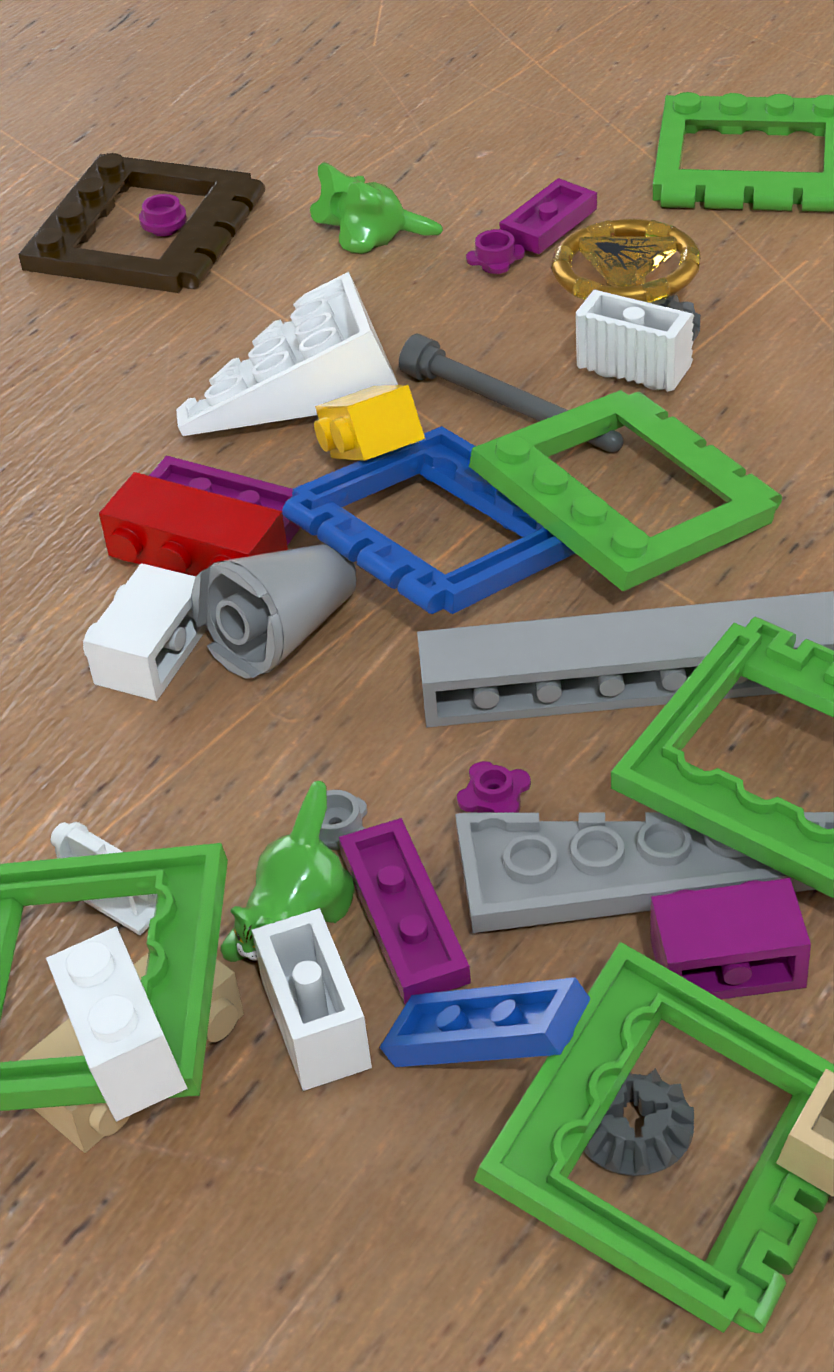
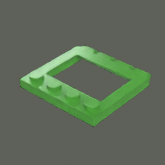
[653,92,834,212]
[469,390,782,591]
[611,616,834,898]
[0,843,228,1111]
[474,942,834,1333]

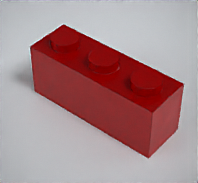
[99,472,288,577]

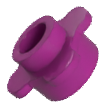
[466,229,525,274]
[457,761,531,813]

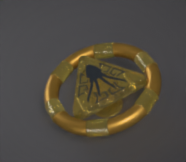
[551,219,701,303]

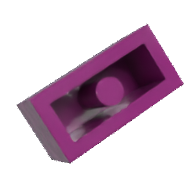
[650,878,811,999]

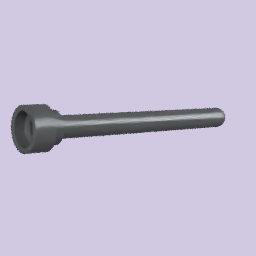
[399,333,624,453]

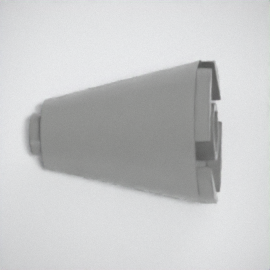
[191,544,356,678]

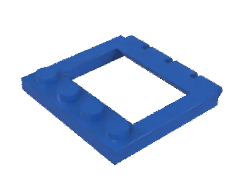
[282,426,575,614]

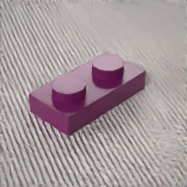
[499,178,597,254]

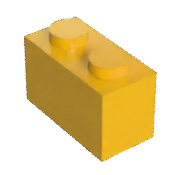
[314,385,425,461]

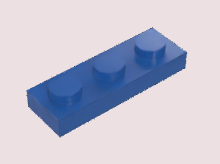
[380,977,591,1067]

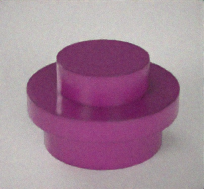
[139,194,187,236]

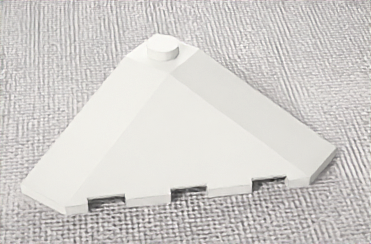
[176,272,398,436]

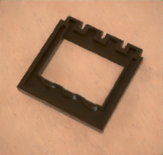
[18,153,265,293]

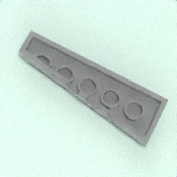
[455,812,834,933]

